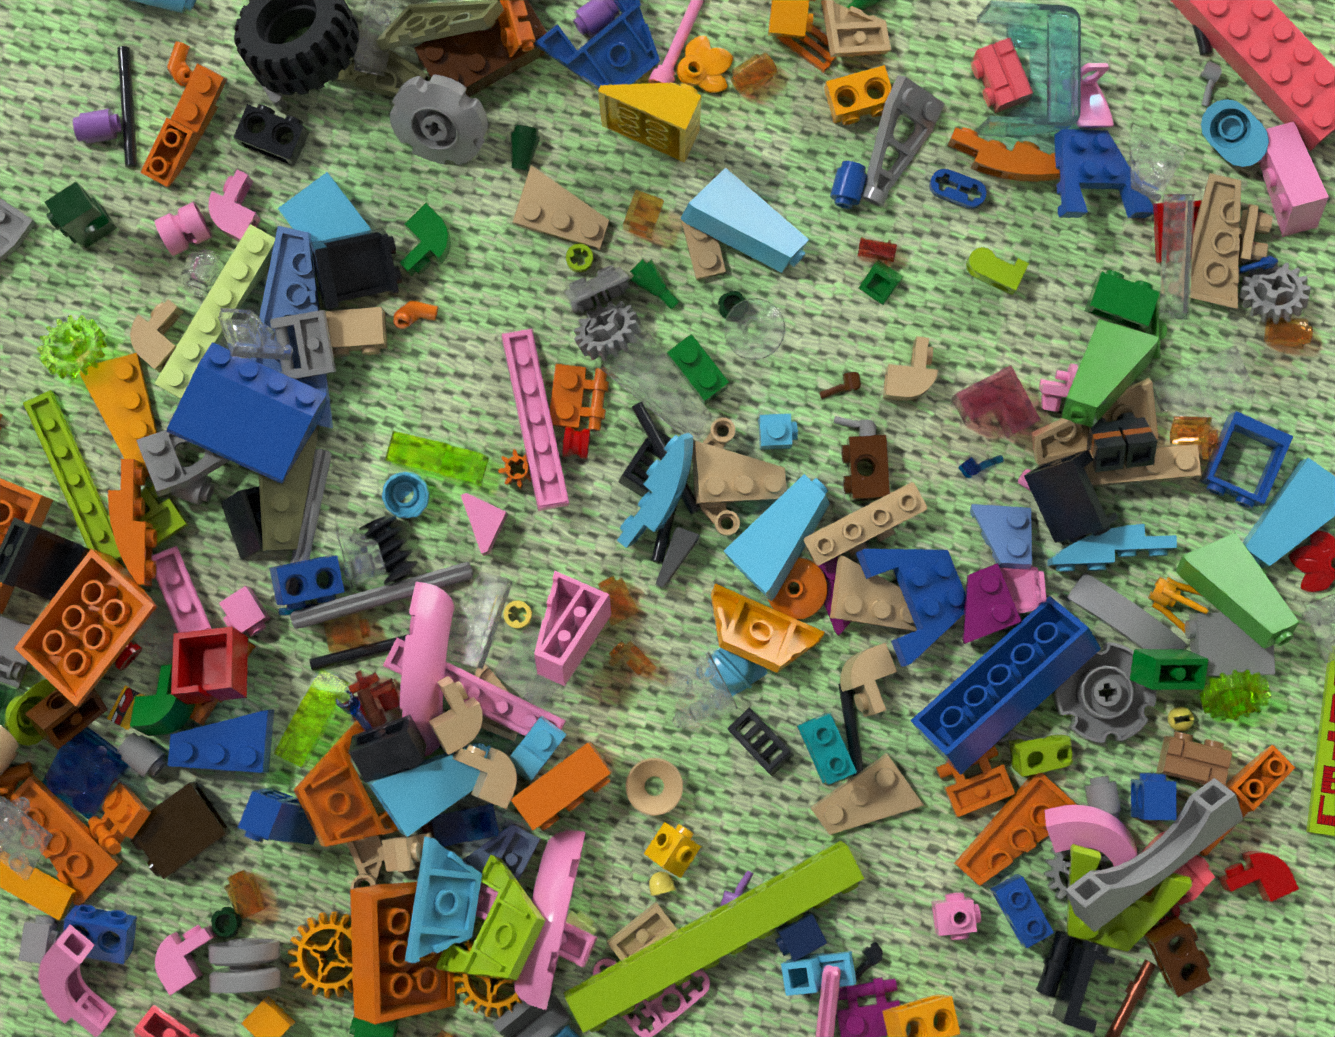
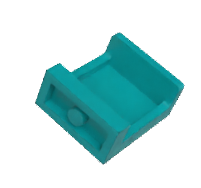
[797,713,857,785]

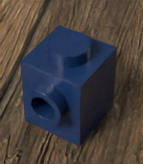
[775,911,827,961]

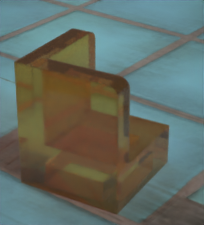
[623,190,664,240]

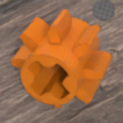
[498,449,532,489]

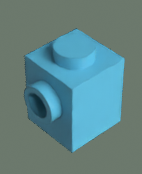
[758,413,798,450]

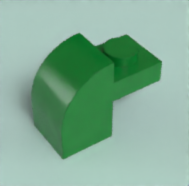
[399,203,451,277]
[130,664,195,736]

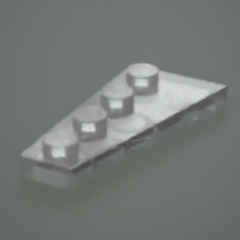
[600,324,715,442]

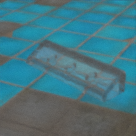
[354,0,400,76]
[1159,194,1195,320]

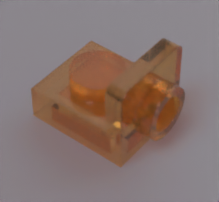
[1170,416,1218,459]
[598,576,639,626]
[324,613,371,652]
[608,641,657,676]

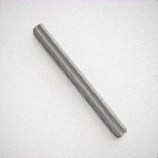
[290,562,473,629]

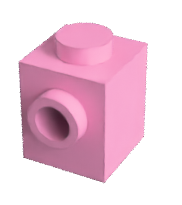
[219,586,271,637]

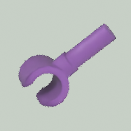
[721,870,753,906]

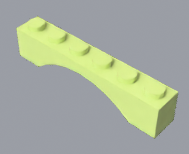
[154,224,275,399]

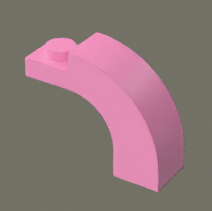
[1044,805,1138,867]
[38,925,117,1037]

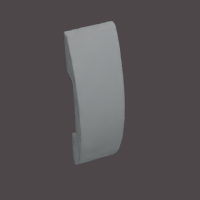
[1067,572,1187,649]

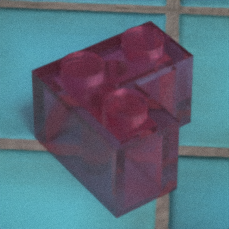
[951,365,1041,439]

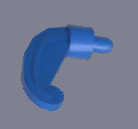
[1238,256,1278,274]

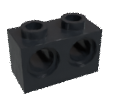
[233,104,309,167]

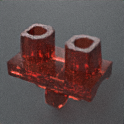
[341,670,400,721]

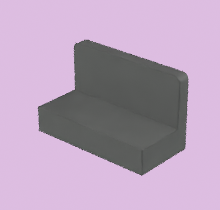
[492,990,572,1037]

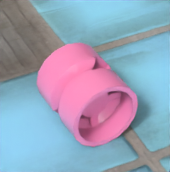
[154,201,212,256]

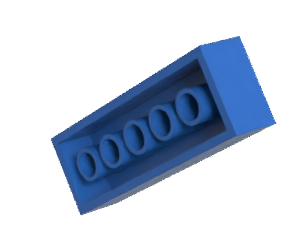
[910,596,1101,775]

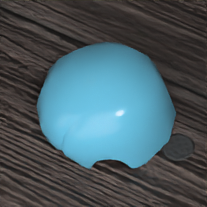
[382,472,430,518]

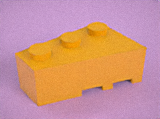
[768,0,815,39]

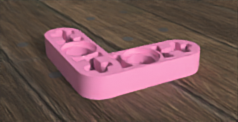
[593,957,710,1037]

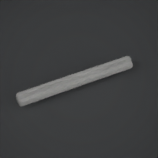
[286,449,332,595]

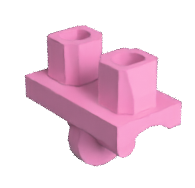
[1039,363,1078,411]

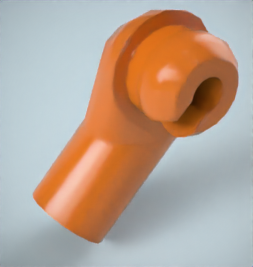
[167,41,193,86]
[393,301,438,329]
[0,762,34,802]

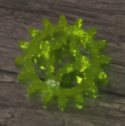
[37,315,107,379]
[1199,669,1272,721]

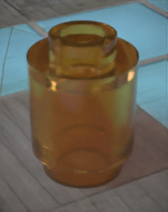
[731,52,778,96]
[1264,317,1313,350]
[224,869,265,919]

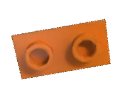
[498,0,536,57]

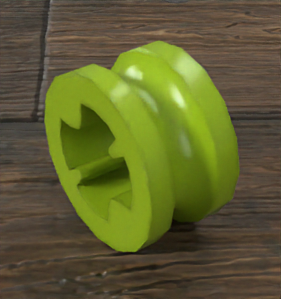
[566,243,593,273]

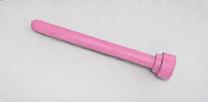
[648,0,704,83]

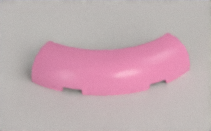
[400,582,454,756]
[514,830,586,1010]

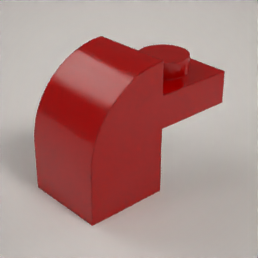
[1218,851,1299,902]

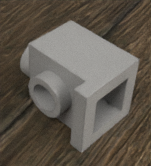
[18,915,61,963]

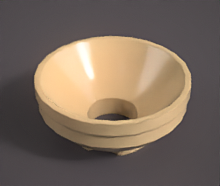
[626,758,683,816]

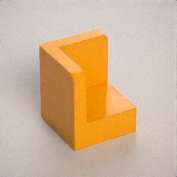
[241,996,296,1037]

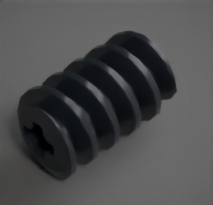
[359,516,418,585]

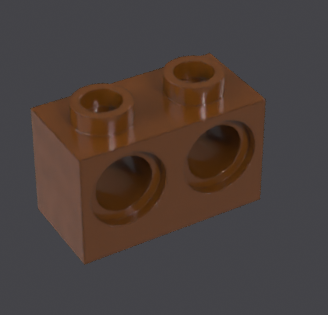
[1144,916,1212,997]

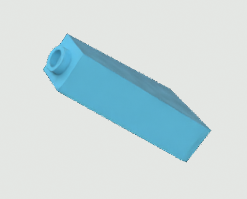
[680,168,809,273]
[1243,458,1335,568]
[724,474,830,601]
[367,742,491,837]

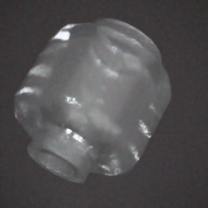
[180,249,225,298]

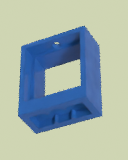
[1200,411,1293,509]

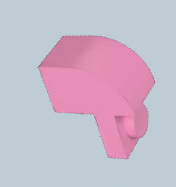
[208,169,261,242]
[155,925,217,995]

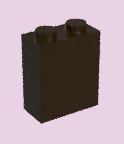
[130,781,232,879]

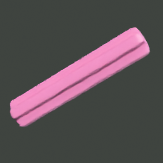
[816,965,841,1037]

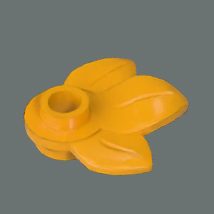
[677,36,733,93]

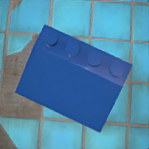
[167,342,327,484]

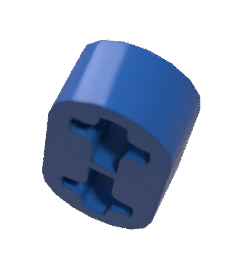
[929,169,987,209]

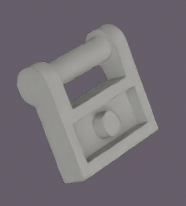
[270,310,336,379]

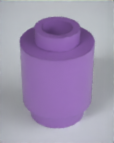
[573,0,620,37]
[73,108,122,144]

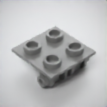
[564,265,630,313]
[0,616,31,688]

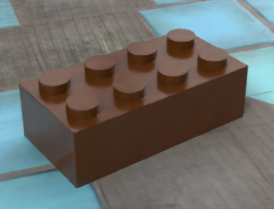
[414,0,547,97]

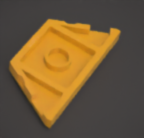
[711,583,825,673]

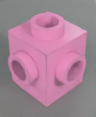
[931,892,981,940]

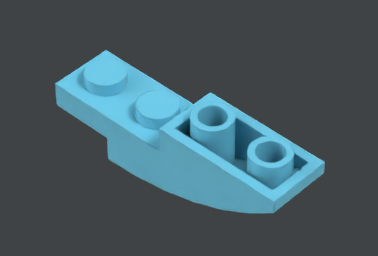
[617,432,693,548]
[1047,524,1177,572]

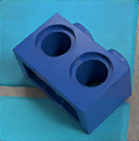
[269,555,344,610]
[1131,773,1176,820]
[990,874,1054,949]
[63,904,137,964]

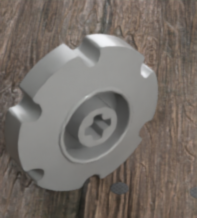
[390,75,488,165]
[1053,642,1156,743]

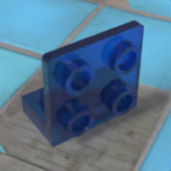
[42,727,131,819]

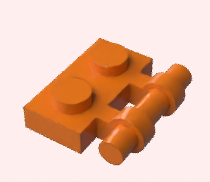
[550,364,609,431]
[936,745,1016,818]
[88,782,150,855]

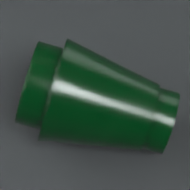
[510,125,540,171]

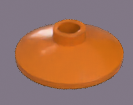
[768,558,828,620]

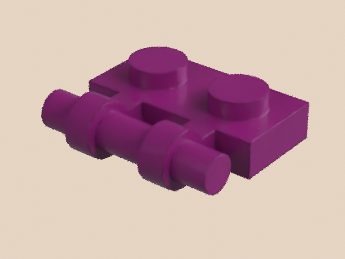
[836,977,900,1037]

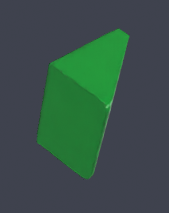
[858,259,903,305]

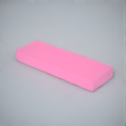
[152,546,212,633]

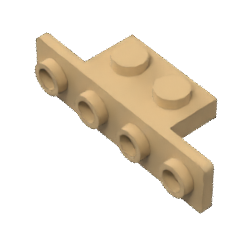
[803,482,927,566]

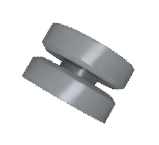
[208,938,281,993]

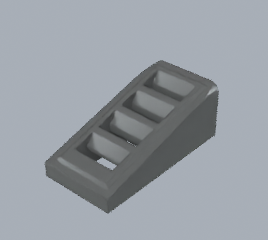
[655,527,700,589]

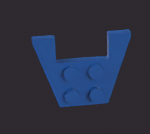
[534,0,660,90]
[1054,129,1154,218]
[856,549,966,667]

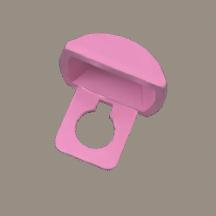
[1063,63,1114,129]
[1000,566,1046,614]

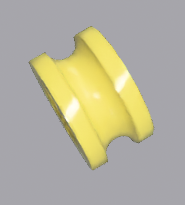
[503,600,532,629]

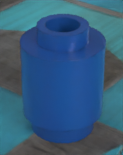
[830,161,867,209]

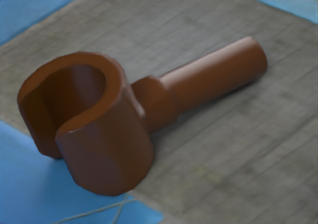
[819,372,861,399]

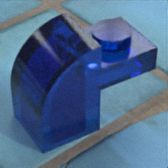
[432,803,499,847]

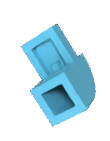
[509,716,567,783]
[781,951,857,996]

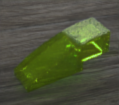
[385,431,489,487]
[273,669,349,768]

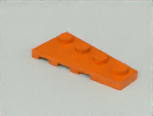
[954,773,1077,886]
[9,775,123,905]

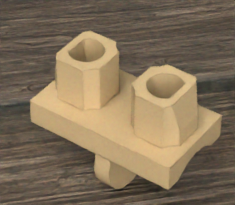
[1238,204,1273,265]

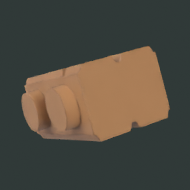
[1156,732,1232,786]

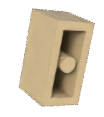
[325,307,388,358]

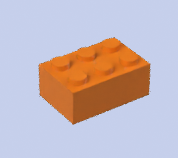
[510,741,612,831]

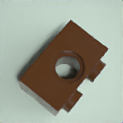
[841,435,890,501]
[25,688,108,750]

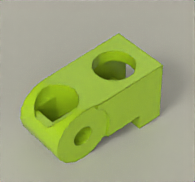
[966,247,1029,295]
[1009,734,1073,777]

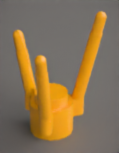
[1148,577,1209,633]

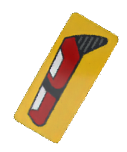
[107,685,145,730]

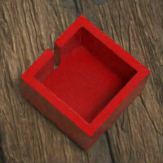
[171,626,248,705]

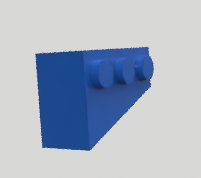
[168,709,274,773]
[238,788,316,845]

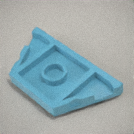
[405,837,482,963]

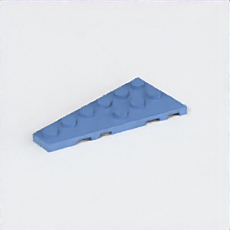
[251,226,333,428]

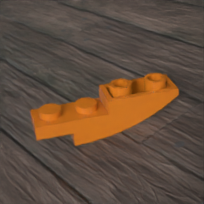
[140,63,227,187]
[947,127,1060,182]
[108,459,157,586]
[1200,745,1295,856]

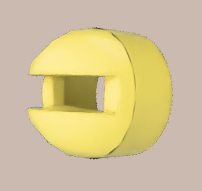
[1168,706,1194,731]
[649,872,676,896]

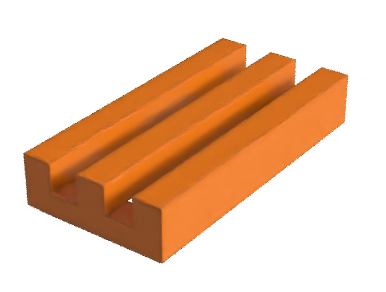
[776,25,836,73]

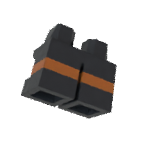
[1087,412,1157,472]

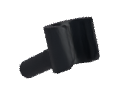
[855,942,883,981]

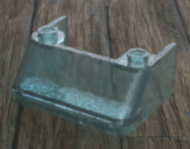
[976,0,1081,138]

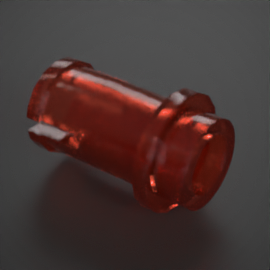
[857,237,897,264]

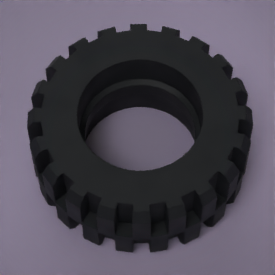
[234,0,359,95]

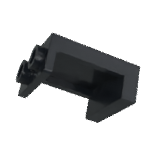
[309,228,402,310]
[1024,449,1118,543]
[0,517,89,600]
[1052,940,1116,1034]

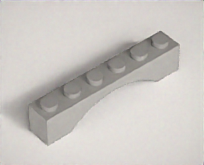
[1065,778,1243,932]

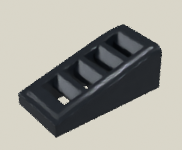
[619,430,671,497]
[727,707,794,776]

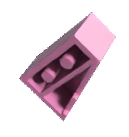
[1257,121,1329,237]
[534,571,611,686]

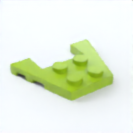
[1066,844,1192,952]
[436,854,545,981]

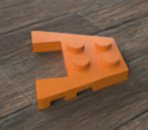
[294,717,399,847]

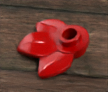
[1288,530,1335,592]

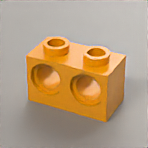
[824,65,892,125]
[882,994,961,1037]

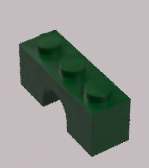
[44,182,117,248]

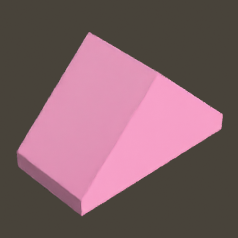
[461,493,508,556]

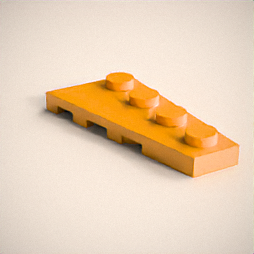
[77,353,158,477]

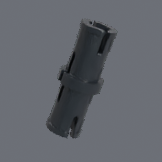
[1036,930,1076,998]

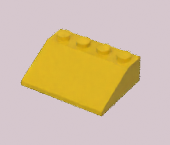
[598,83,702,163]

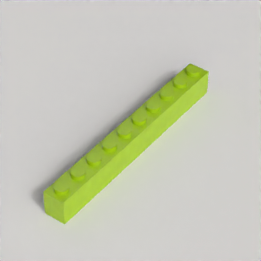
[563,841,864,1033]

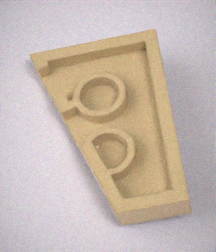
[513,165,609,250]
[692,441,787,504]
[830,556,917,631]
[810,753,924,835]

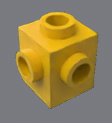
[644,822,702,878]

